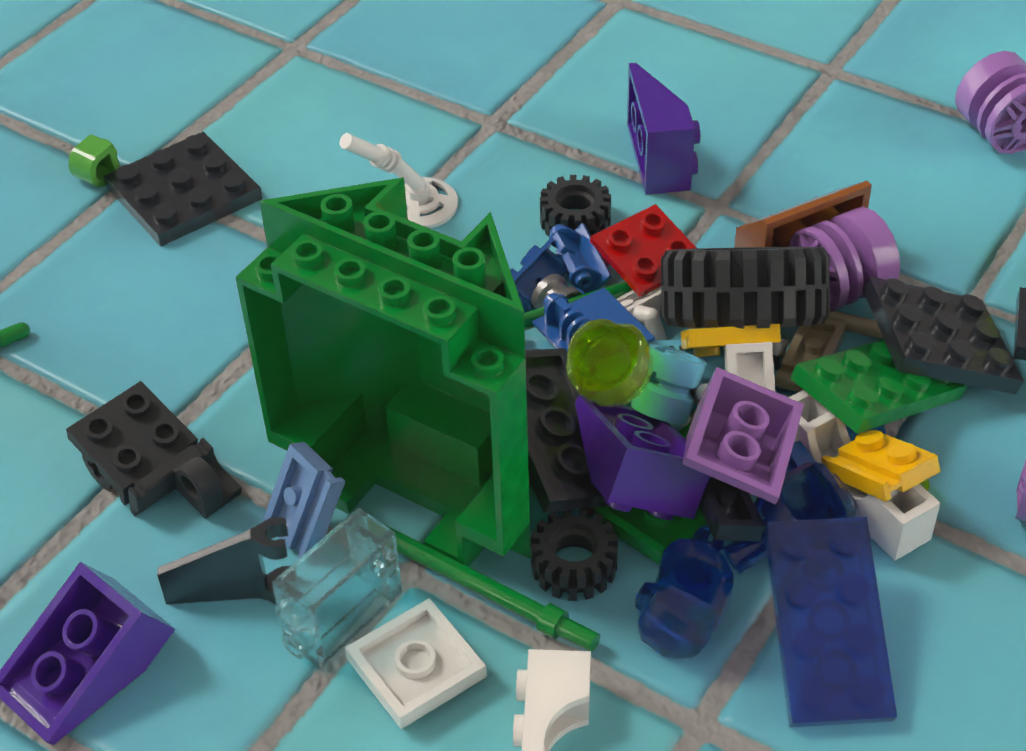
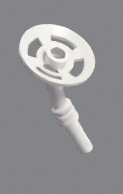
[340,133,458,229]

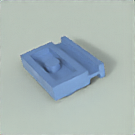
[263,442,345,561]

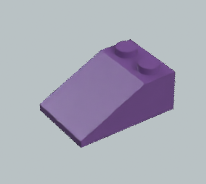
[682,367,804,504]

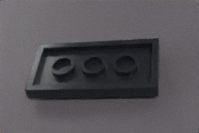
[525,348,608,513]

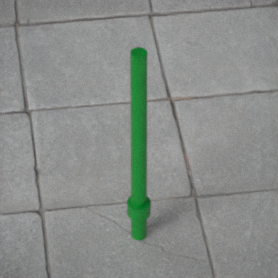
[349,511,600,652]

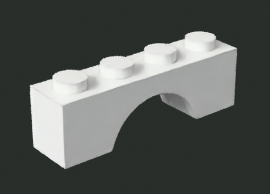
[789,390,940,561]
[513,649,591,751]

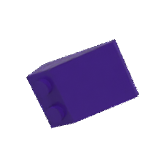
[627,63,701,195]
[575,395,710,520]
[0,562,175,745]

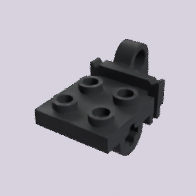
[66,381,242,519]

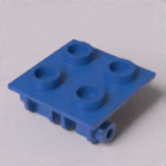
[532,288,655,376]

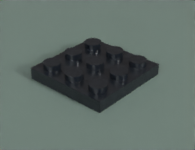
[103,131,263,247]
[862,276,1024,394]

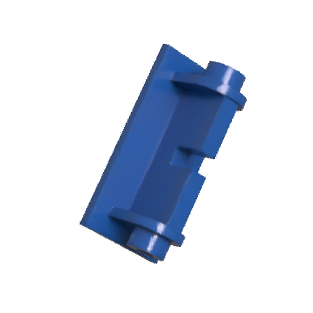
[549,223,612,294]
[510,237,567,313]

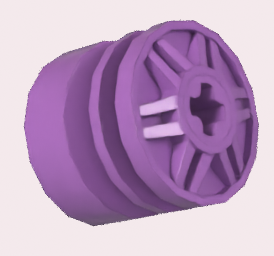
[955,51,1026,154]
[789,207,900,311]

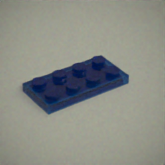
[764,517,897,728]

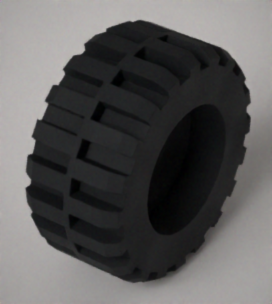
[661,247,830,329]

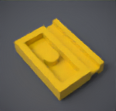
[681,324,781,357]
[821,430,941,502]

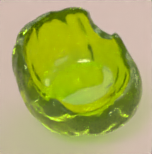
[567,319,654,407]

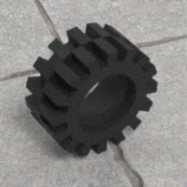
[540,175,611,237]
[530,509,618,601]

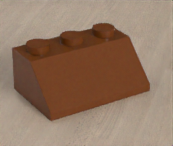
[734,181,872,248]

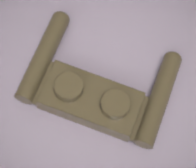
[775,310,883,392]

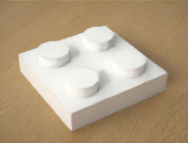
[345,598,487,729]

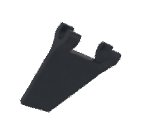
[157,517,298,607]

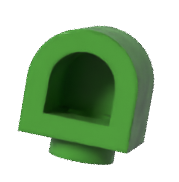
[68,134,120,187]

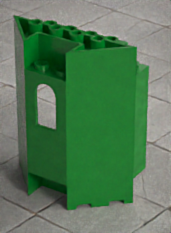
[235,177,531,567]

